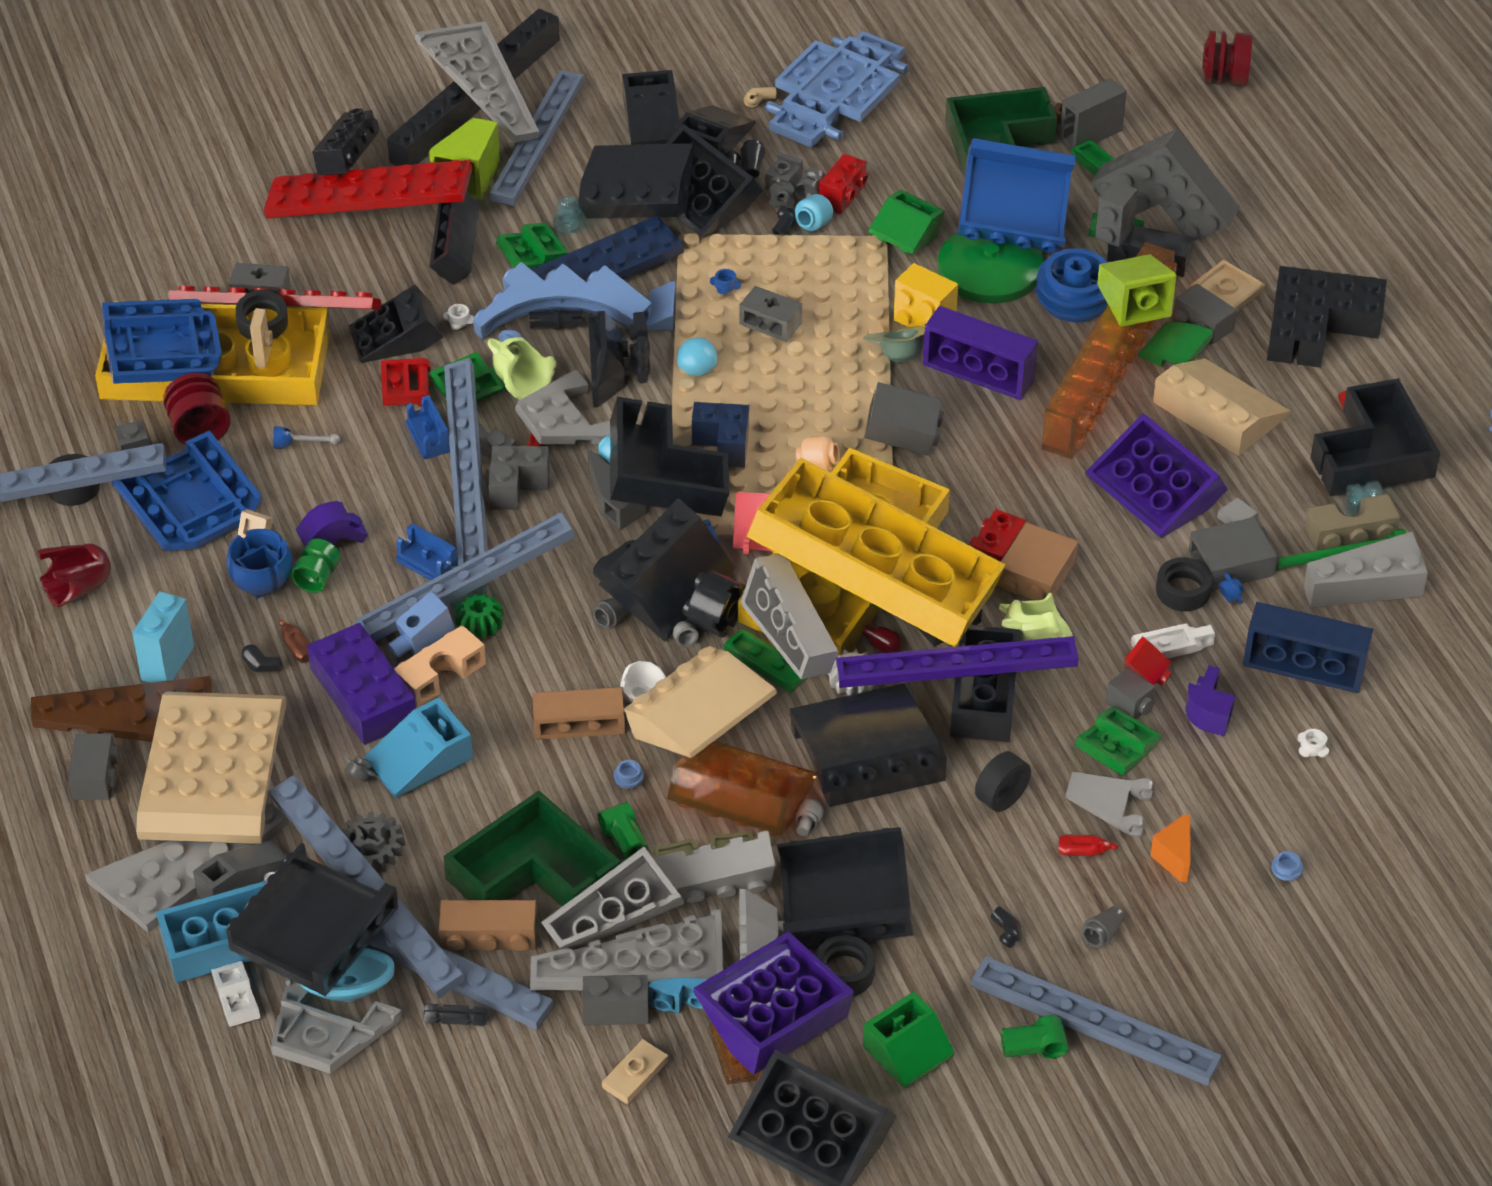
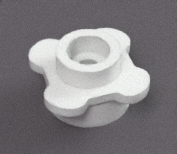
[443,304,474,330]
[1298,729,1329,757]

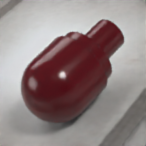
[862,624,902,653]

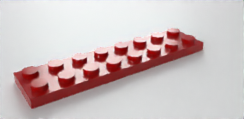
[263,160,473,218]

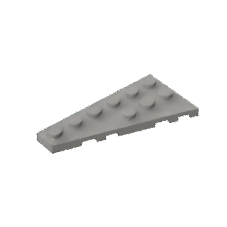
[414,21,539,142]
[85,800,288,932]
[530,909,723,990]

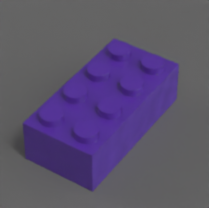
[923,306,1038,400]
[307,622,416,745]

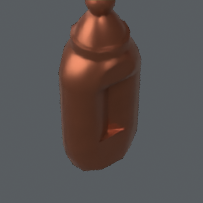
[279,619,311,663]

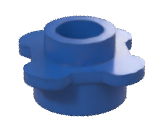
[710,269,741,294]
[1219,573,1244,604]

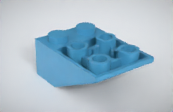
[364,697,473,798]

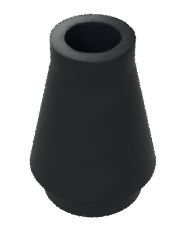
[740,139,765,178]

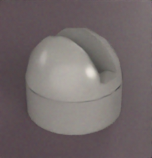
[673,621,698,647]

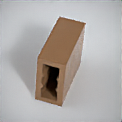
[996,523,1079,601]

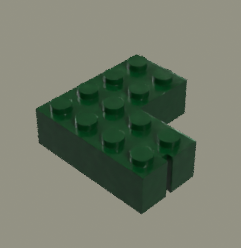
[945,87,1057,178]
[443,790,621,907]

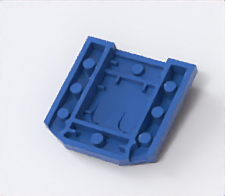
[102,299,222,384]
[112,430,262,551]

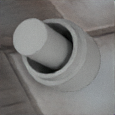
[796,798,824,836]

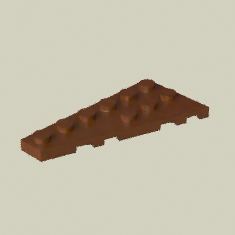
[31,676,212,742]

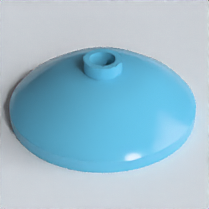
[300,948,395,1002]

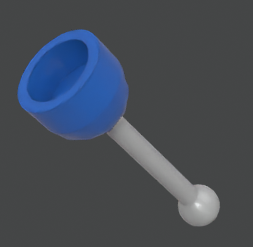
[273,426,340,448]

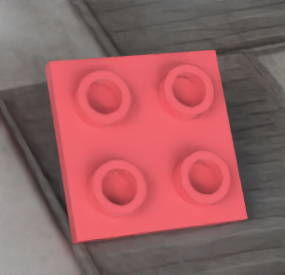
[733,492,774,555]

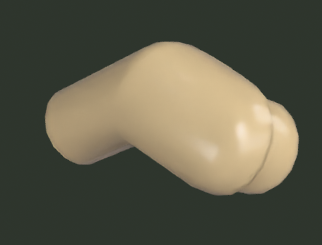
[743,87,776,108]

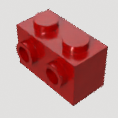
[819,153,868,214]
[969,509,1027,562]

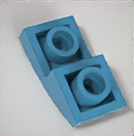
[648,978,706,1013]

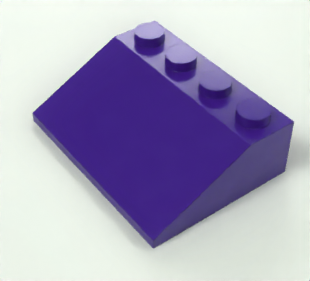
[1085,413,1228,538]
[693,931,854,1075]

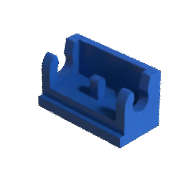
[405,395,450,460]
[396,523,458,580]

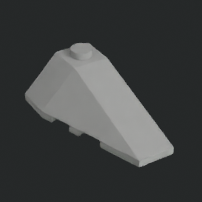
[739,889,784,960]

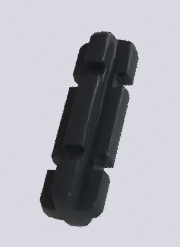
[424,1003,487,1026]

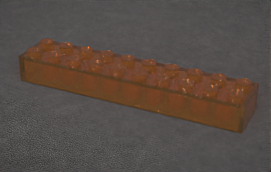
[1042,242,1177,459]

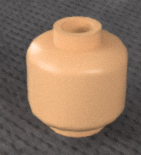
[796,436,839,472]

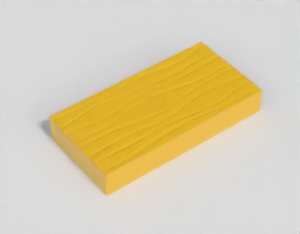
[95,301,331,406]
[738,448,950,655]
[747,457,1005,647]

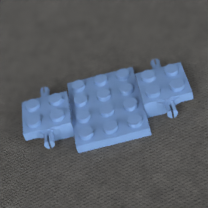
[765,31,909,148]

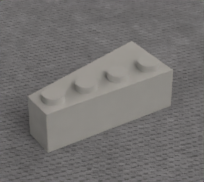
[1303,531,1428,608]
[740,554,838,679]
[653,830,775,903]
[541,847,685,950]

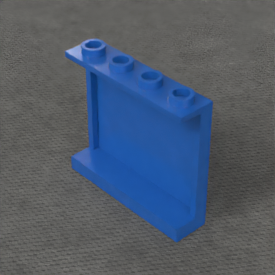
[957,138,1076,253]

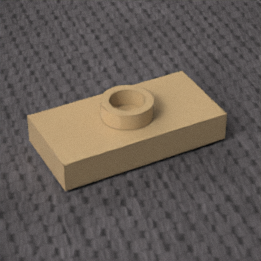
[250,308,273,368]
[602,1039,668,1105]

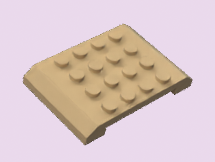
[136,692,287,844]

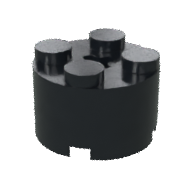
[682,570,746,638]

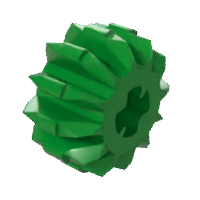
[454,592,504,640]

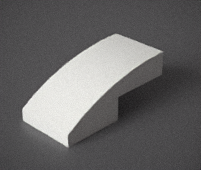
[211,961,260,1027]

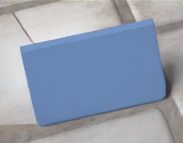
[646,281,676,331]

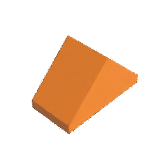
[1150,814,1190,883]

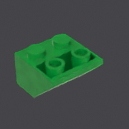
[868,189,945,254]
[863,991,955,1089]

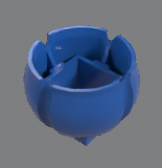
[226,528,293,599]

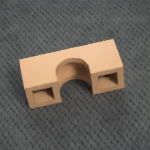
[394,625,486,708]

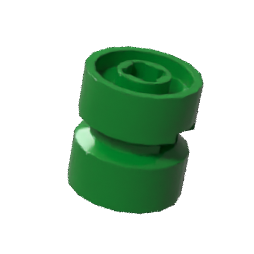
[290,539,341,593]

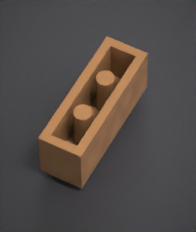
[532,687,625,740]
[439,900,537,951]

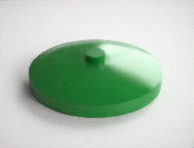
[938,232,1043,303]

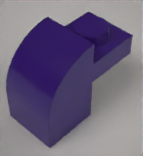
[296,501,368,547]
[1185,665,1235,736]

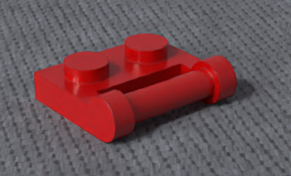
[381,358,432,407]

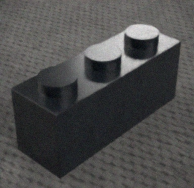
[1107,225,1193,277]

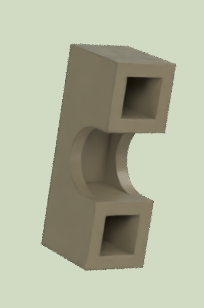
[1304,494,1400,551]

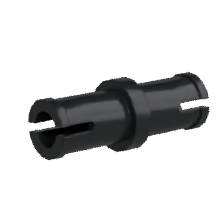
[529,308,583,330]

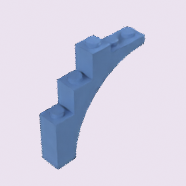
[473,262,652,340]

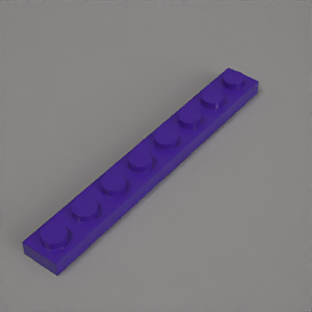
[836,636,1079,688]

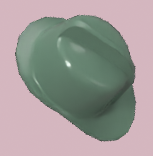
[863,326,925,363]

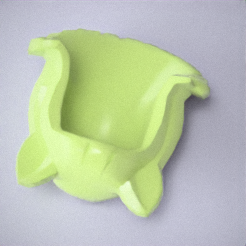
[488,337,556,400]
[999,593,1073,641]

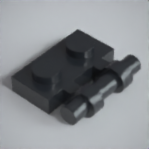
[629,312,651,383]

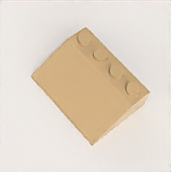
[1153,358,1291,456]
[624,646,777,758]

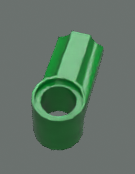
[597,801,648,860]
[1000,1015,1069,1059]

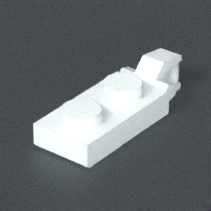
[1131,623,1215,658]

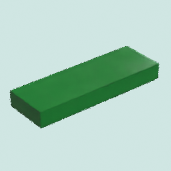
[723,628,808,693]

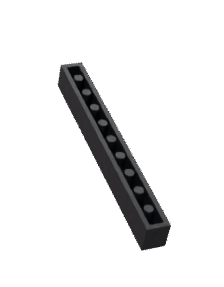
[387,8,560,166]

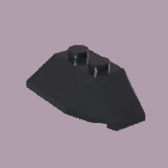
[588,311,630,407]

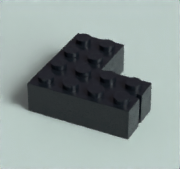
[1267,266,1387,368]
[1310,378,1440,496]
[610,396,730,517]

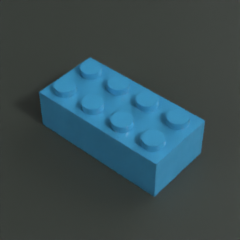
[156,881,266,983]

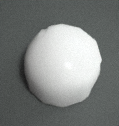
[620,661,666,704]

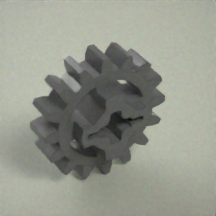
[340,811,406,871]

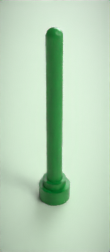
[1276,529,1406,569]

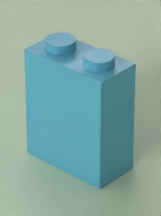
[132,591,194,683]

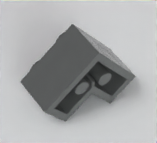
[488,446,550,510]

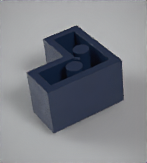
[692,402,749,468]

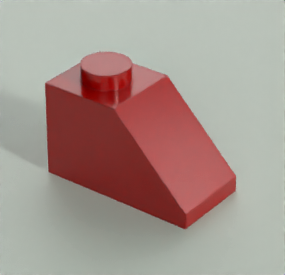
[1124,636,1172,687]

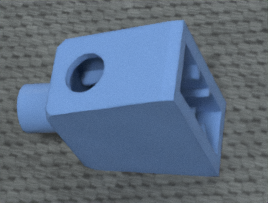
[388,591,455,659]

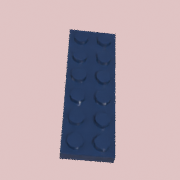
[531,215,684,312]

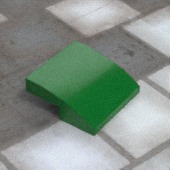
[496,222,568,269]
[1138,322,1214,367]
[429,352,505,402]
[1075,706,1162,776]

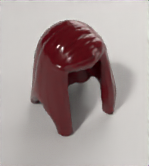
[37,543,111,607]

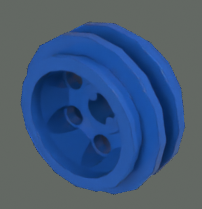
[1035,248,1109,322]

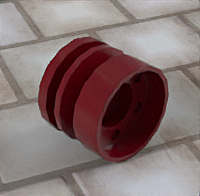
[1202,30,1252,86]
[163,372,231,445]

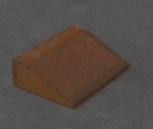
[667,741,817,836]

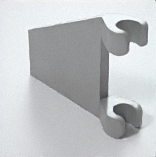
[1066,772,1153,837]

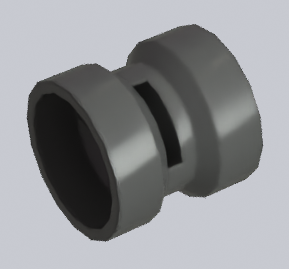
[795,168,825,200]

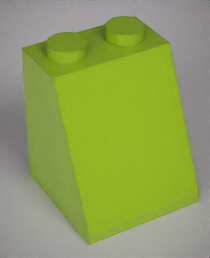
[429,118,500,200]
[1097,254,1176,327]

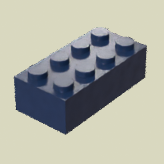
[1243,602,1373,694]

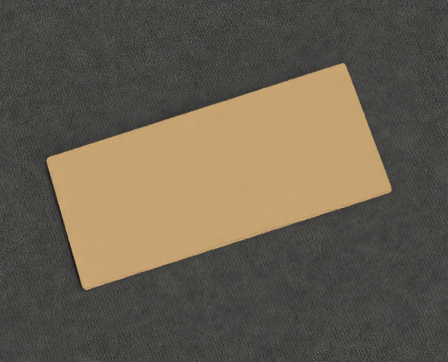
[672,234,893,539]

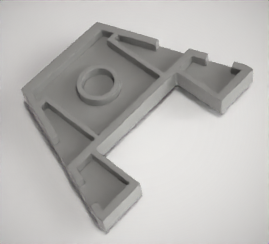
[515,370,610,444]
[271,978,402,1074]

